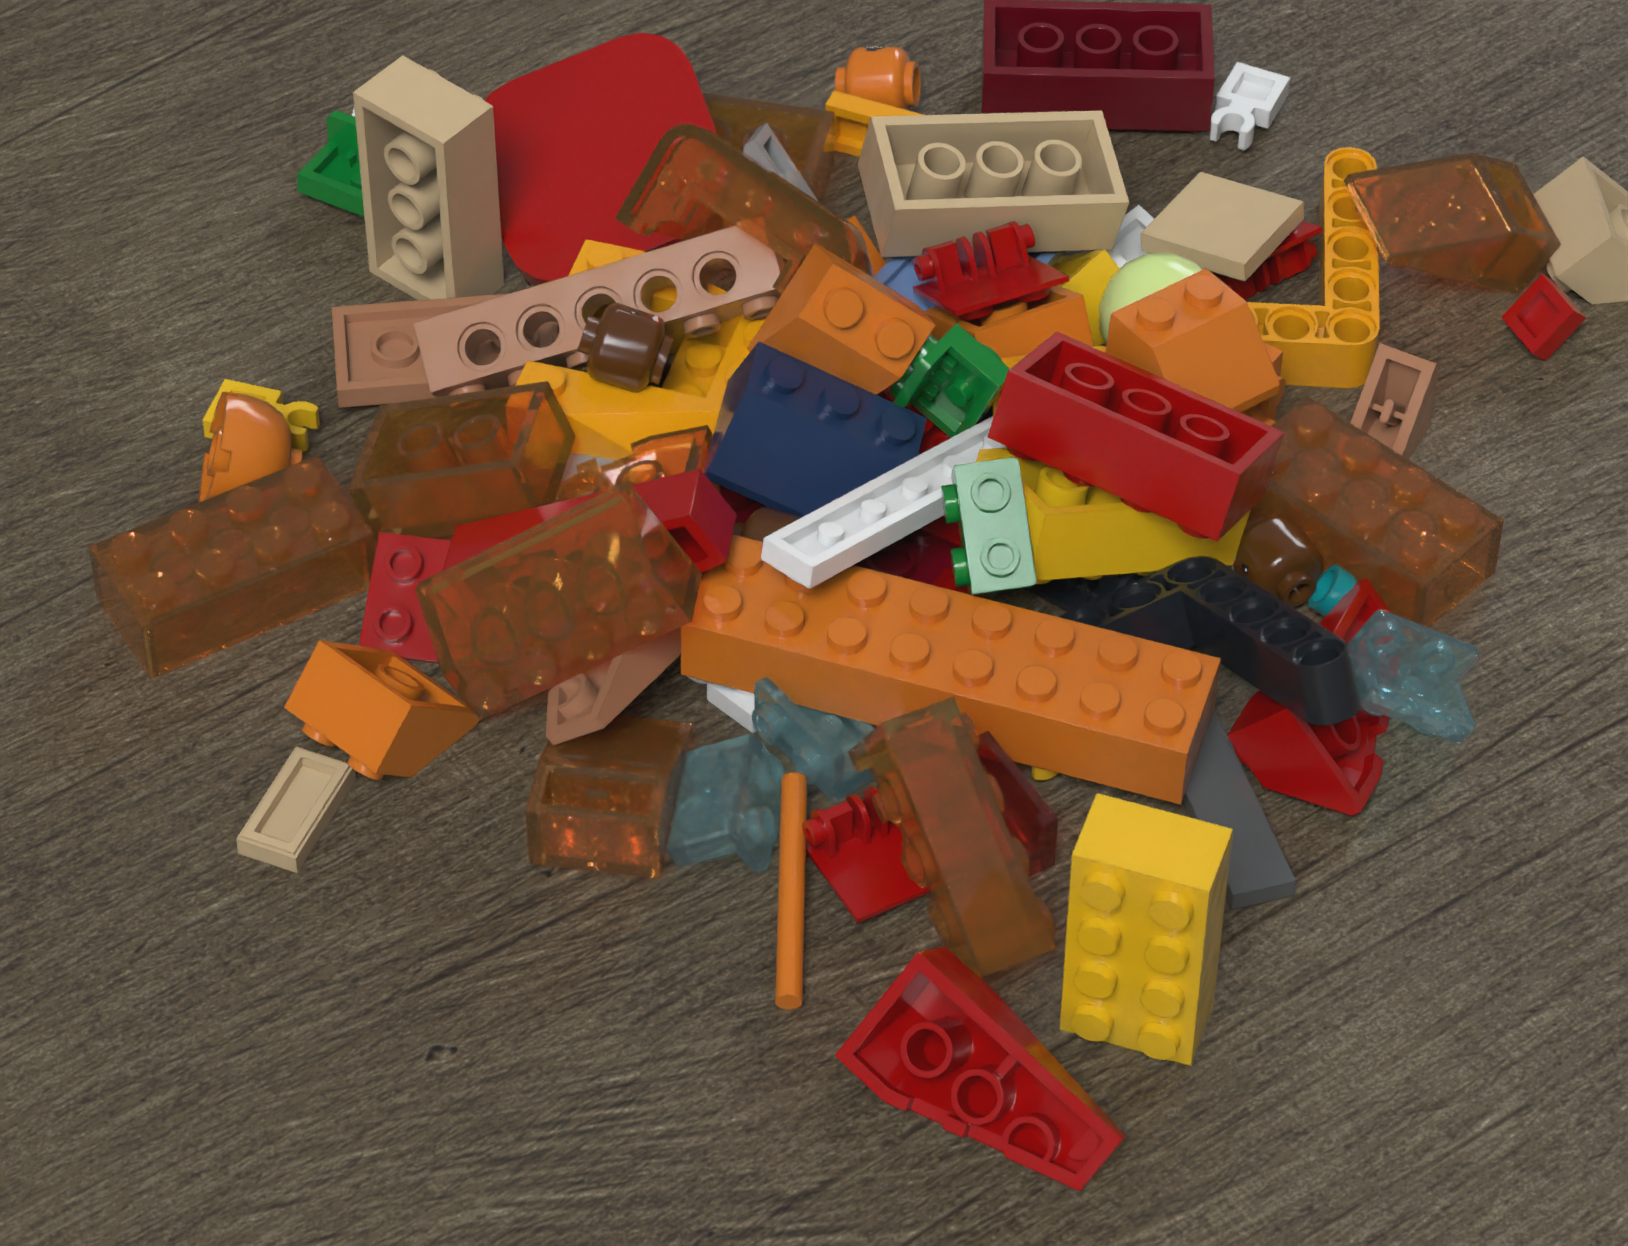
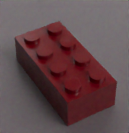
[981,0,1215,132]

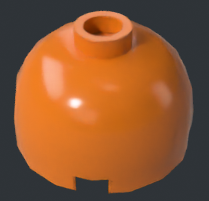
[198,391,302,517]

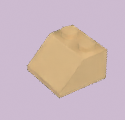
[1529,157,1628,305]

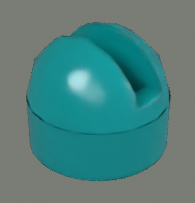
[1308,564,1358,617]

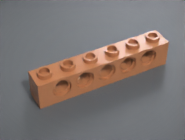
[413,217,789,407]

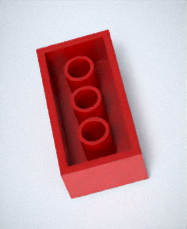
[987,332,1285,542]

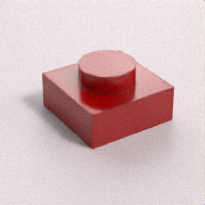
[1501,274,1586,361]

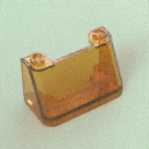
[615,123,874,293]

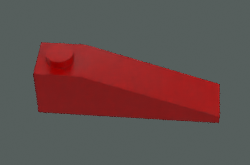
[1227,577,1402,816]
[834,946,1127,1191]

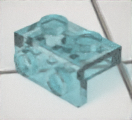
[1348,610,1480,744]
[752,677,896,802]
[666,733,786,873]

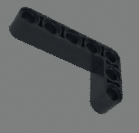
[1059,556,1361,725]

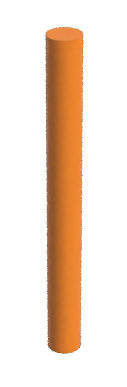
[775,772,807,1010]

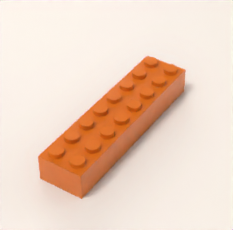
[681,535,1221,805]

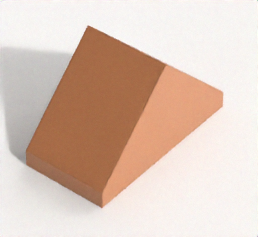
[1337,343,1439,480]

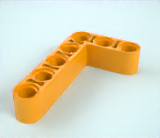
[1247,147,1380,388]

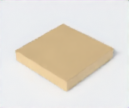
[1140,172,1304,281]

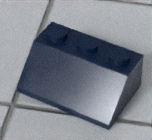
[703,342,927,517]

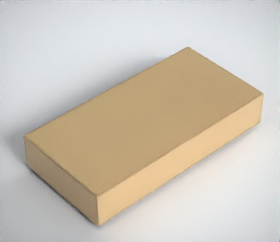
[236,746,356,873]

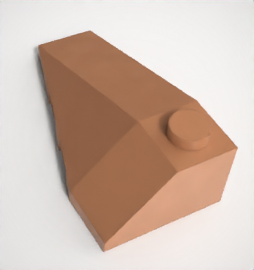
[546,577,699,746]

